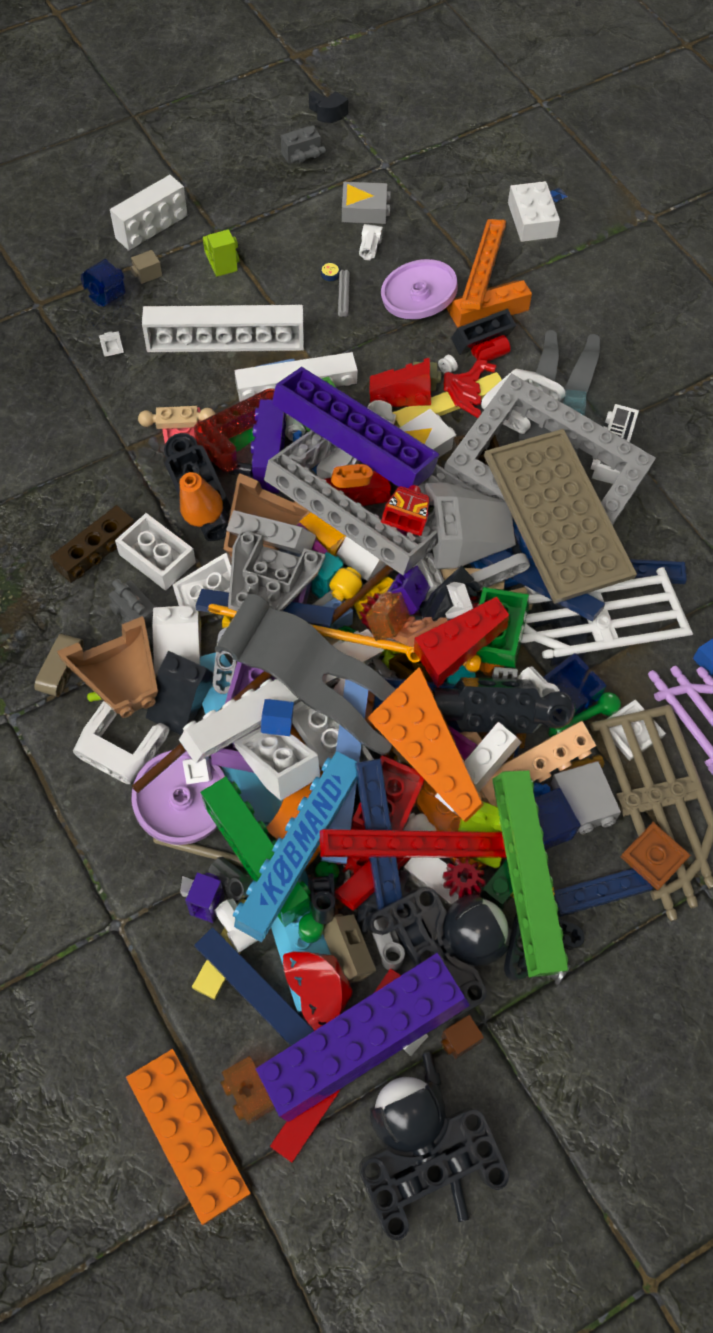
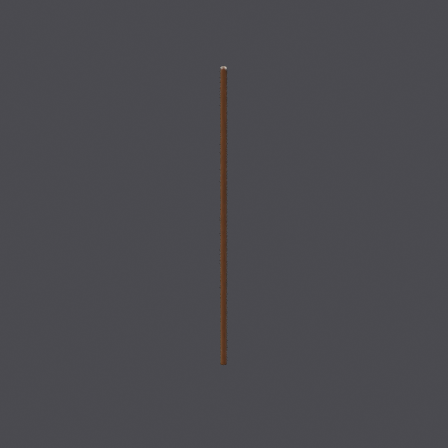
[132,565,394,793]

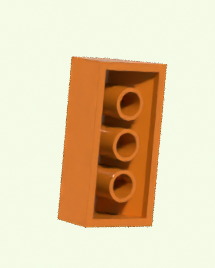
[446,280,532,328]

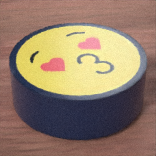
[321,263,340,281]

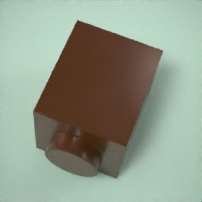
[441,1015,484,1059]

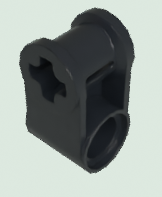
[308,873,335,924]

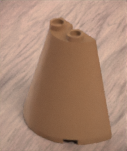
[223,473,310,557]
[57,616,158,718]

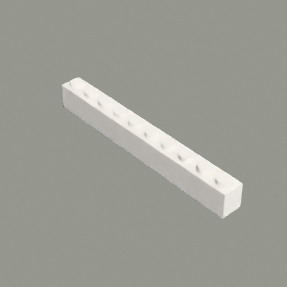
[179,629,384,763]

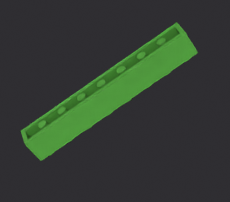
[492,770,568,978]

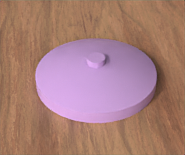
[381,259,458,319]
[132,751,225,845]

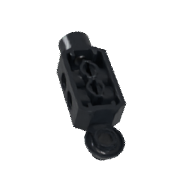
[164,433,231,541]
[432,677,576,734]

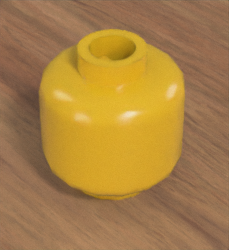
[329,567,363,601]

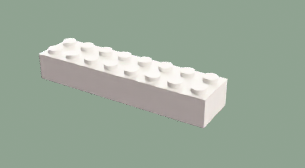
[142,305,304,352]

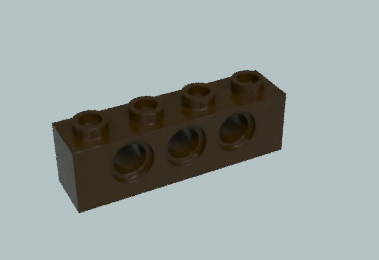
[50,505,134,583]

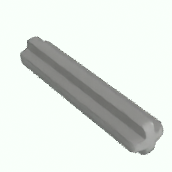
[338,270,350,317]

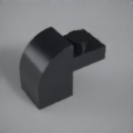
[309,90,349,123]

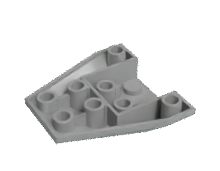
[425,483,516,569]
[228,529,326,611]

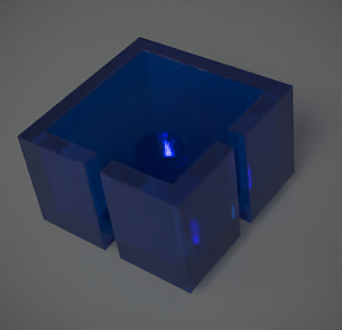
[543,653,607,716]

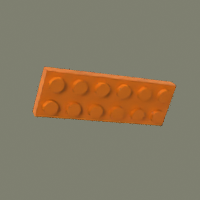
[126,1049,251,1226]

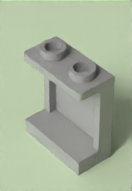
[551,761,621,834]

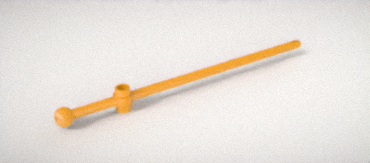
[208,604,481,672]

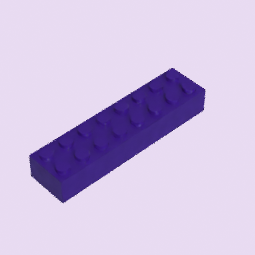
[272,366,439,488]
[256,953,470,1122]

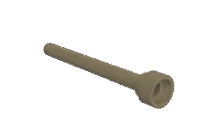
[153,838,244,867]

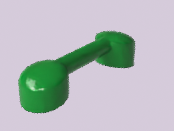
[549,692,621,737]
[298,861,339,943]

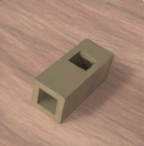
[323,914,376,984]

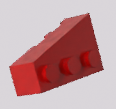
[369,357,431,407]

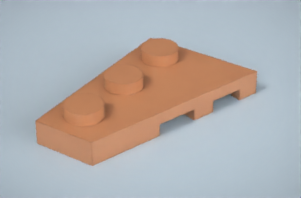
[377,616,447,647]

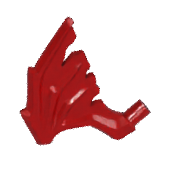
[444,360,497,418]

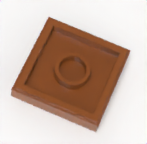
[620,822,691,891]

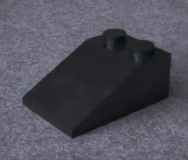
[146,651,214,735]

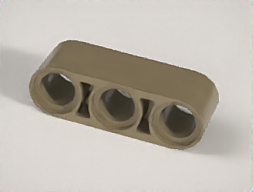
[35,633,84,697]

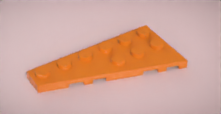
[367,667,484,822]

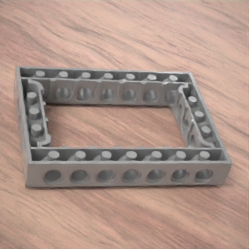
[444,373,656,526]
[264,430,481,575]

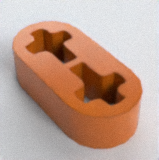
[331,464,373,488]

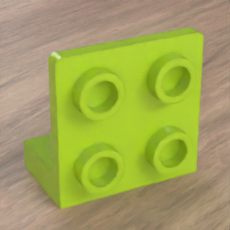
[458,802,502,868]

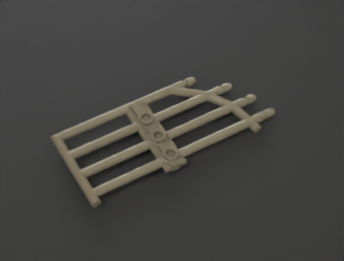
[590,704,713,921]

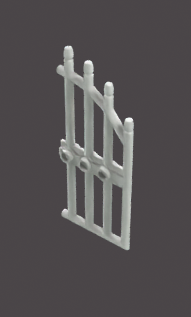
[477,567,693,659]

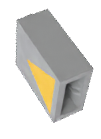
[342,182,391,224]

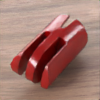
[471,335,511,362]

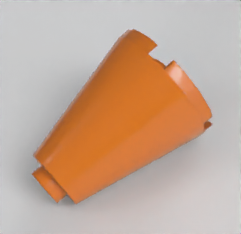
[180,472,223,527]

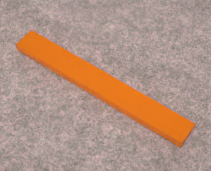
[461,219,506,310]

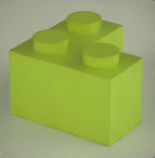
[203,229,239,277]

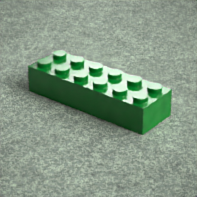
[200,776,311,927]

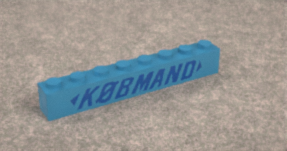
[233,751,357,942]

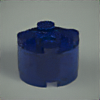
[81,259,126,307]

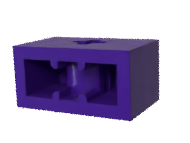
[385,566,431,617]
[185,872,225,923]

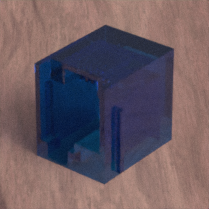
[535,788,581,850]

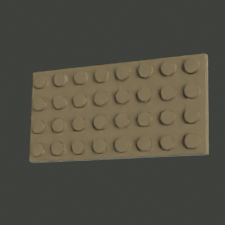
[484,429,637,604]

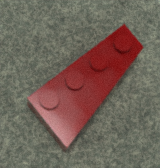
[414,597,509,688]

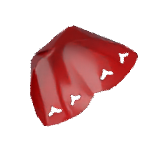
[283,952,352,1031]

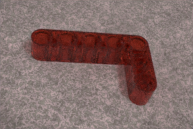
[194,388,275,471]

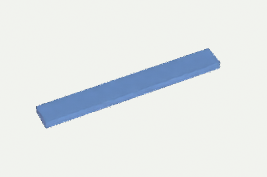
[321,679,368,864]

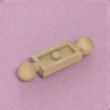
[138,406,216,429]

